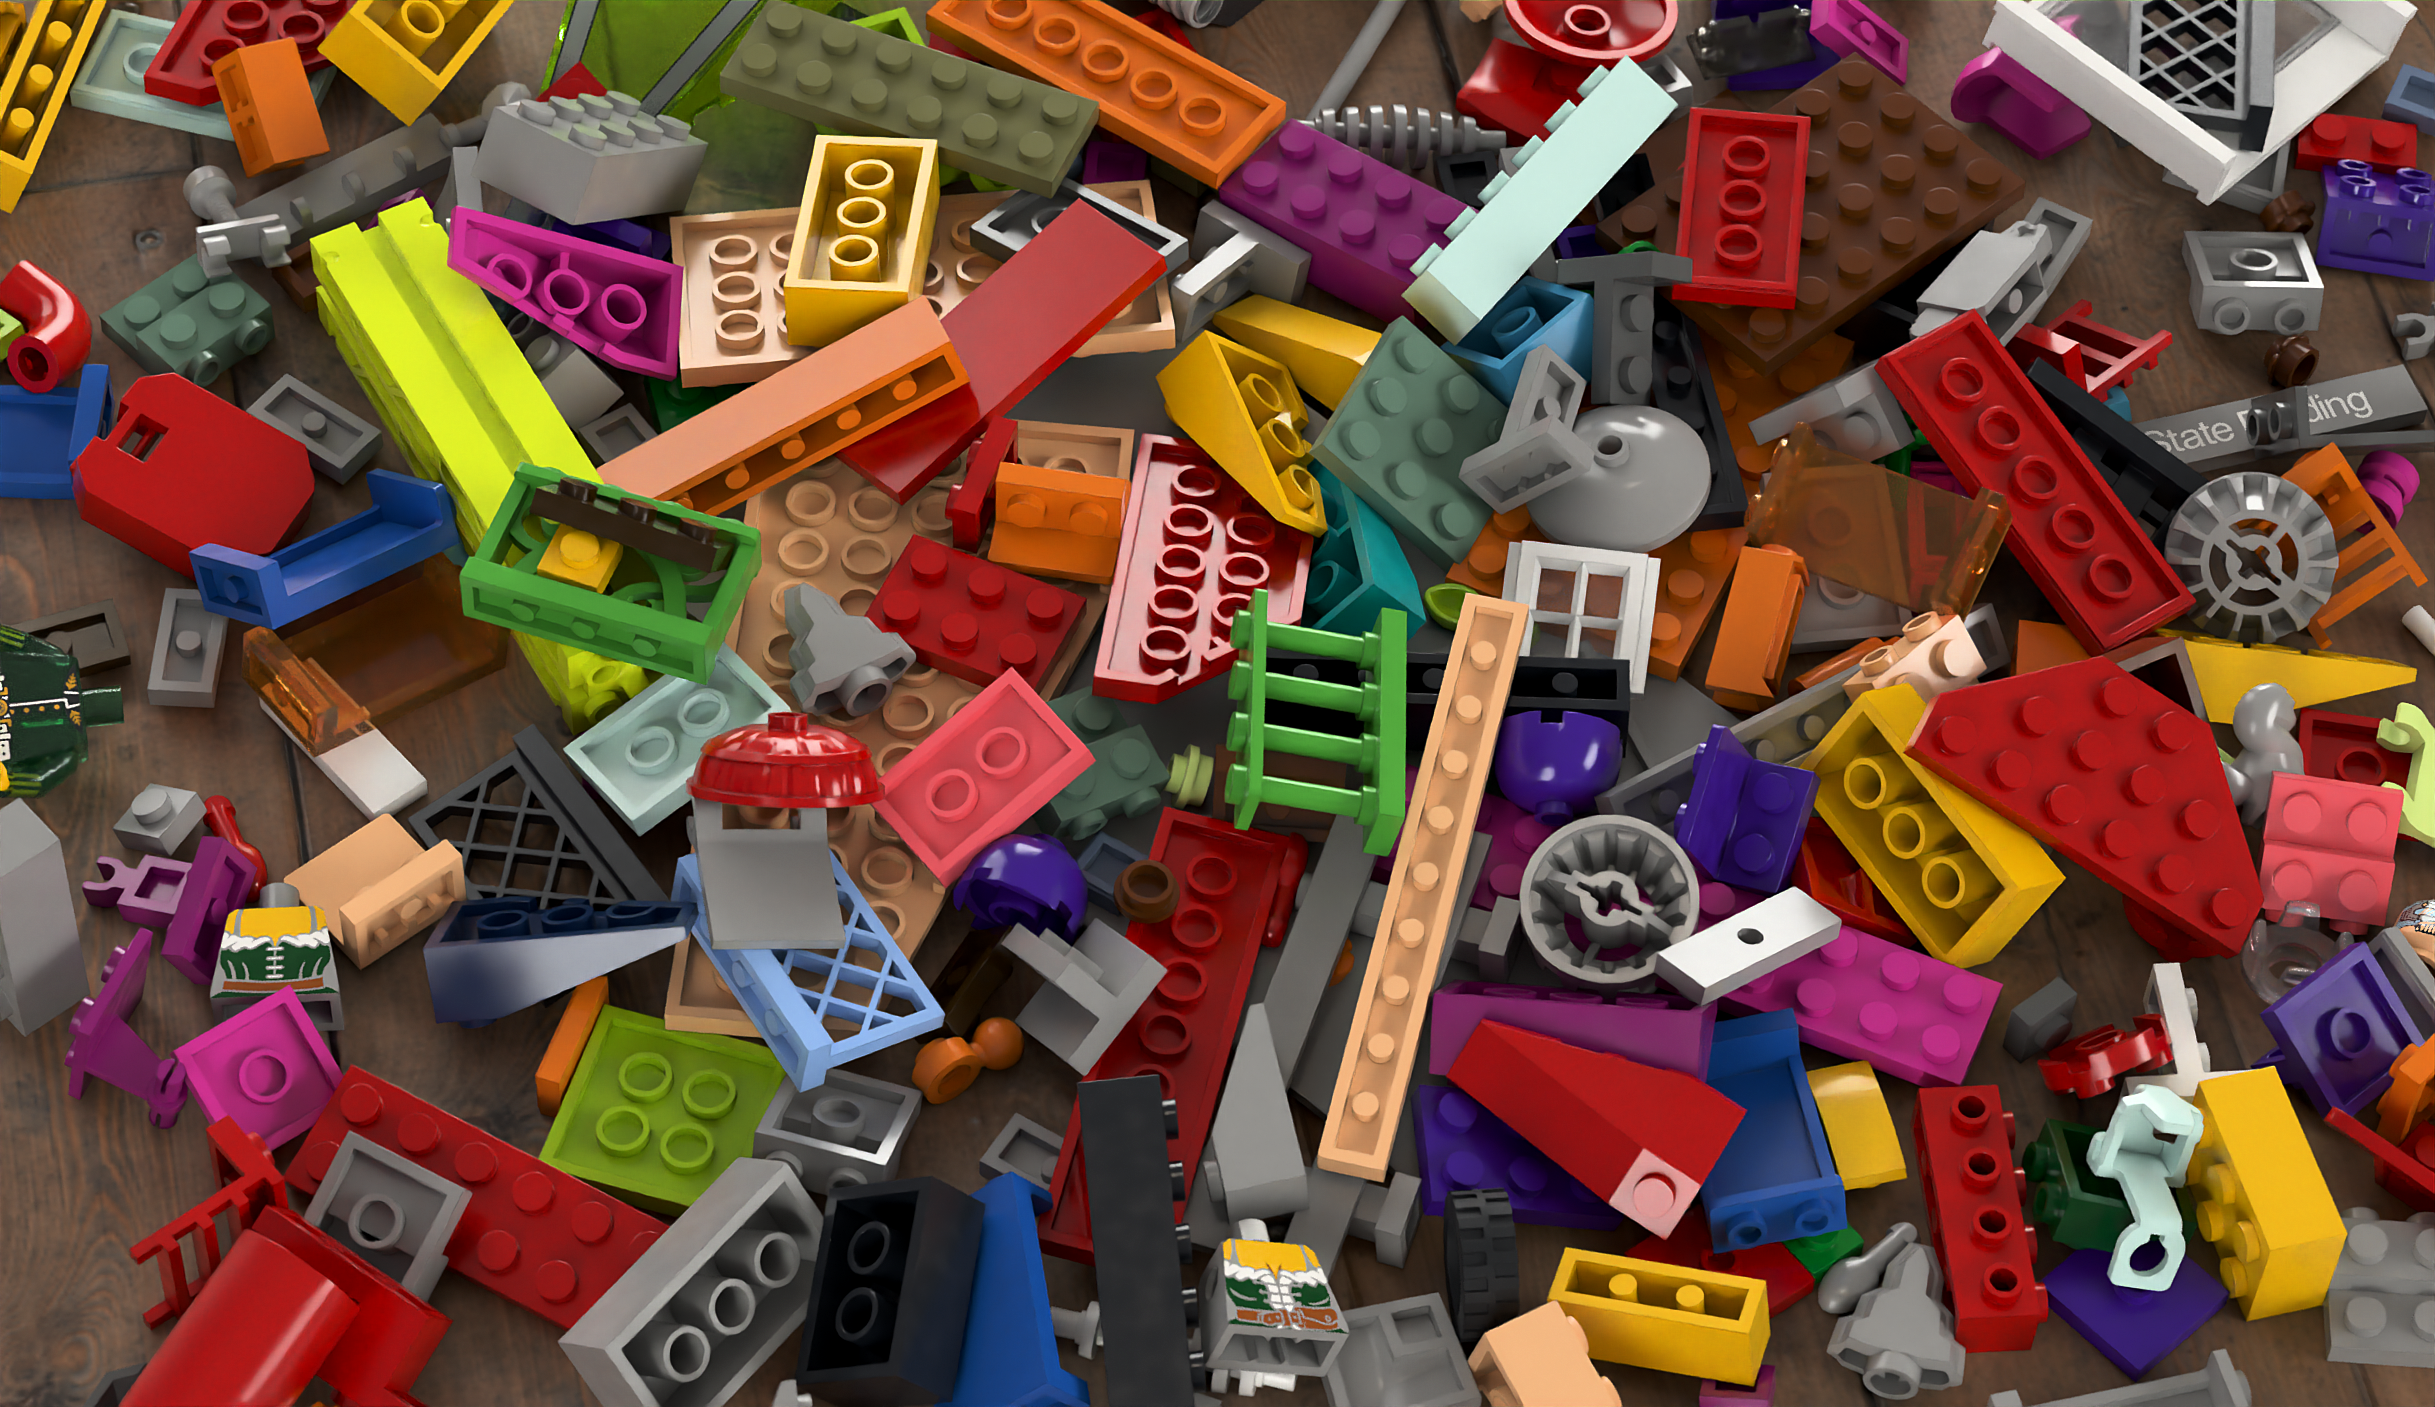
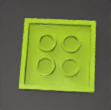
[538,1004,787,1218]

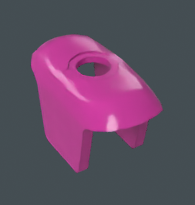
[1951,16,2092,160]

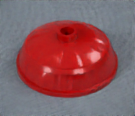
[686,712,885,808]

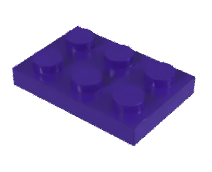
[1410,1084,1624,1231]

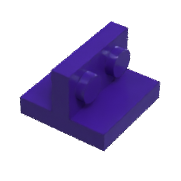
[2250,941,2425,1127]

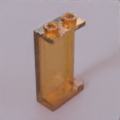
[241,551,511,758]

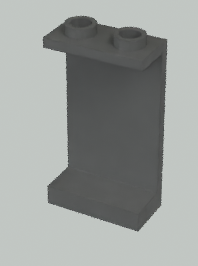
[2246,386,2435,460]

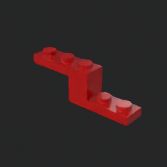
[251,1205,453,1407]

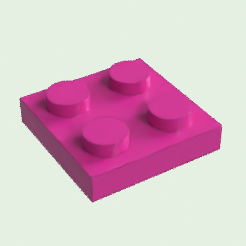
[169,984,344,1151]

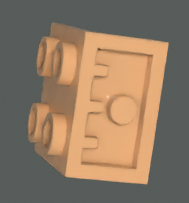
[284,813,467,970]

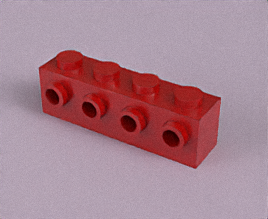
[1910,1084,2048,1353]

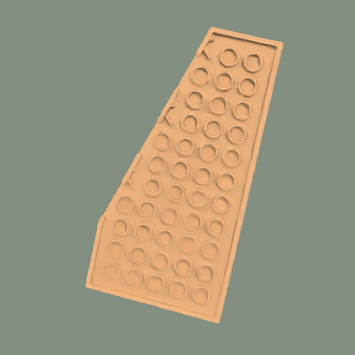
[664,419,1135,1043]

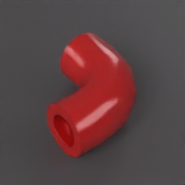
[0,260,92,393]

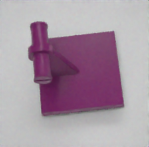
[64,927,188,1129]

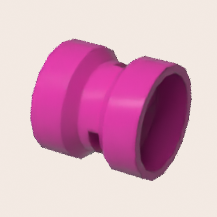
[2356,450,2420,535]

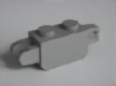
[1909,221,2053,347]

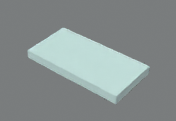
[70,9,337,142]

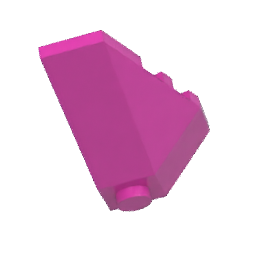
[447,205,684,382]

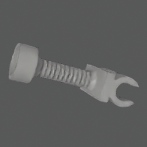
[183,166,292,278]

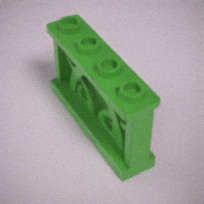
[459,462,762,685]

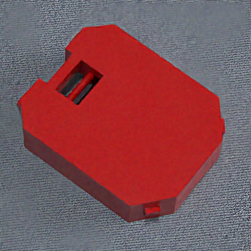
[69,372,316,583]

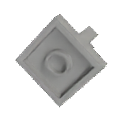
[1748,358,1915,470]
[1001,918,1168,1076]

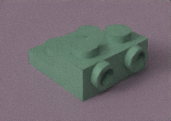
[99,253,275,387]
[1032,684,1171,840]

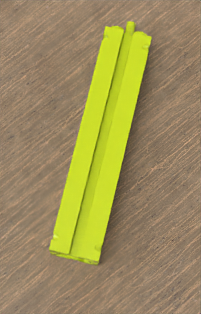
[310,196,665,735]

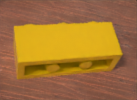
[1547,1247,1770,1386]

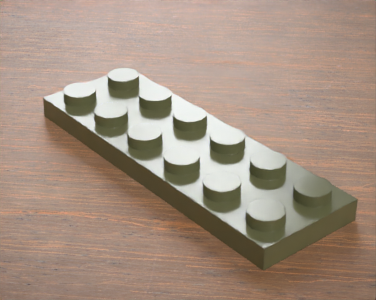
[719,0,1099,199]

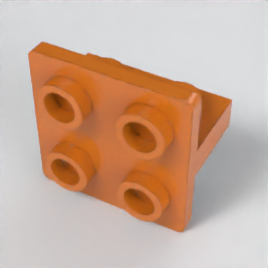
[988,462,1132,585]

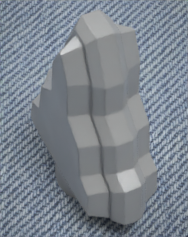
[784,582,916,716]
[1827,1242,1966,1400]

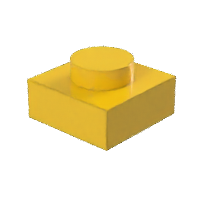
[537,523,623,594]

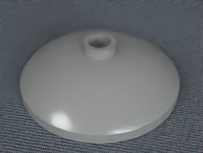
[1526,404,1711,554]

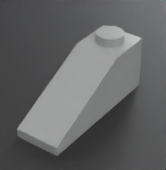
[1203,1003,1309,1226]

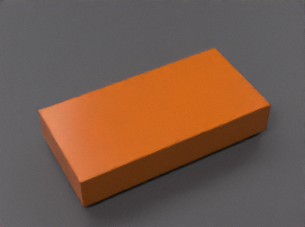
[535,975,610,1118]

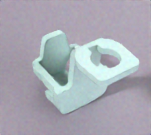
[2086,1084,2204,1291]

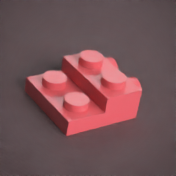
[2255,770,2404,935]

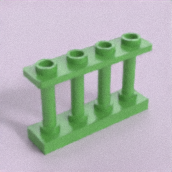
[1225,588,1407,857]

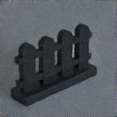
[2022,357,2210,557]

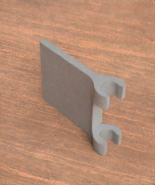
[686,796,846,949]

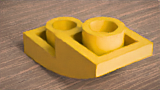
[1806,1060,1907,1191]

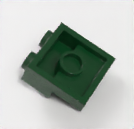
[2021,1118,2198,1253]

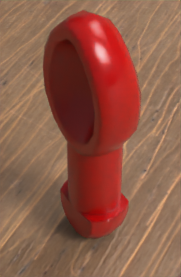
[202,795,268,903]
[1262,832,1309,948]

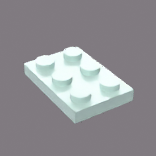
[563,641,791,837]

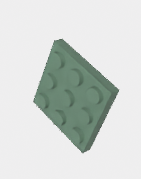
[1309,315,1509,573]

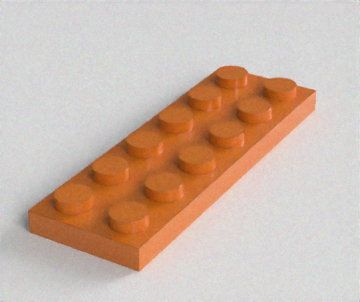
[926,0,1286,190]

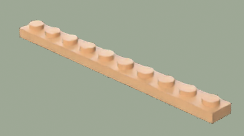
[1317,592,1529,1183]

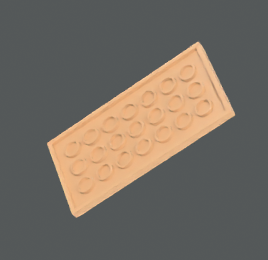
[670,179,1176,388]

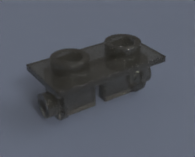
[1686,4,1816,81]

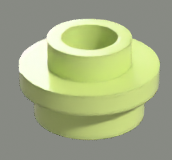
[1163,744,1214,809]

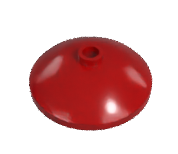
[1503,0,1678,70]

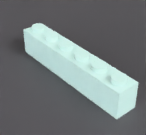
[1401,55,1679,346]

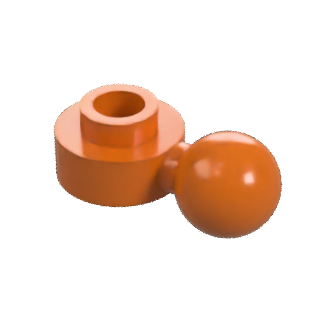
[912,1017,1025,1104]

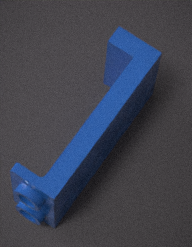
[0,364,115,500]
[188,468,460,630]
[1697,1008,1847,1254]
[934,1171,1091,1407]

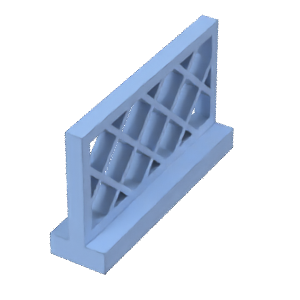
[670,848,945,1093]

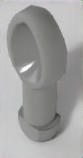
[1818,1222,1921,1314]

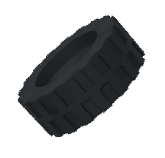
[1443,1188,1520,1343]

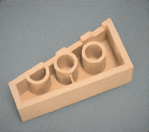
[1467,1300,1622,1407]

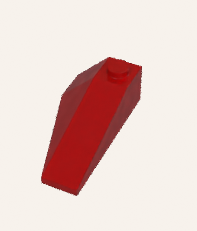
[1446,1018,1747,1241]

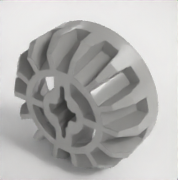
[2164,472,2339,644]
[1519,815,1700,999]

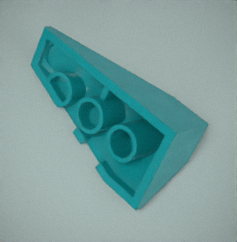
[1300,458,1427,641]

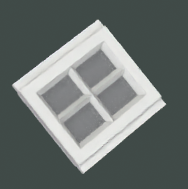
[1502,540,1661,700]

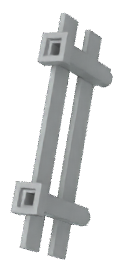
[1182,815,1524,1283]

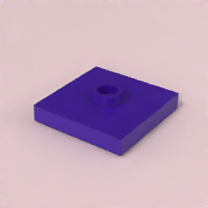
[2040,1241,2230,1383]

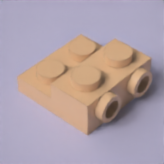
[1842,611,1987,705]

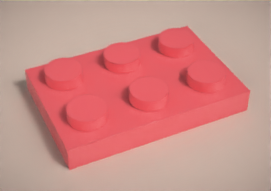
[870,667,1096,889]

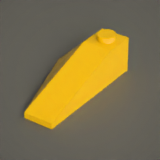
[1212,294,1383,412]
[1155,330,1328,538]
[2141,627,2417,724]

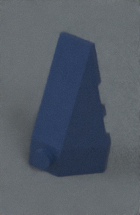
[423,896,699,1028]

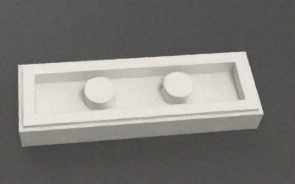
[259,661,428,821]

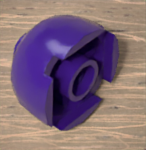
[1493,711,1623,826]
[953,833,1088,947]

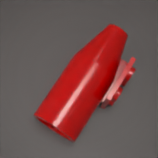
[118,1229,361,1407]

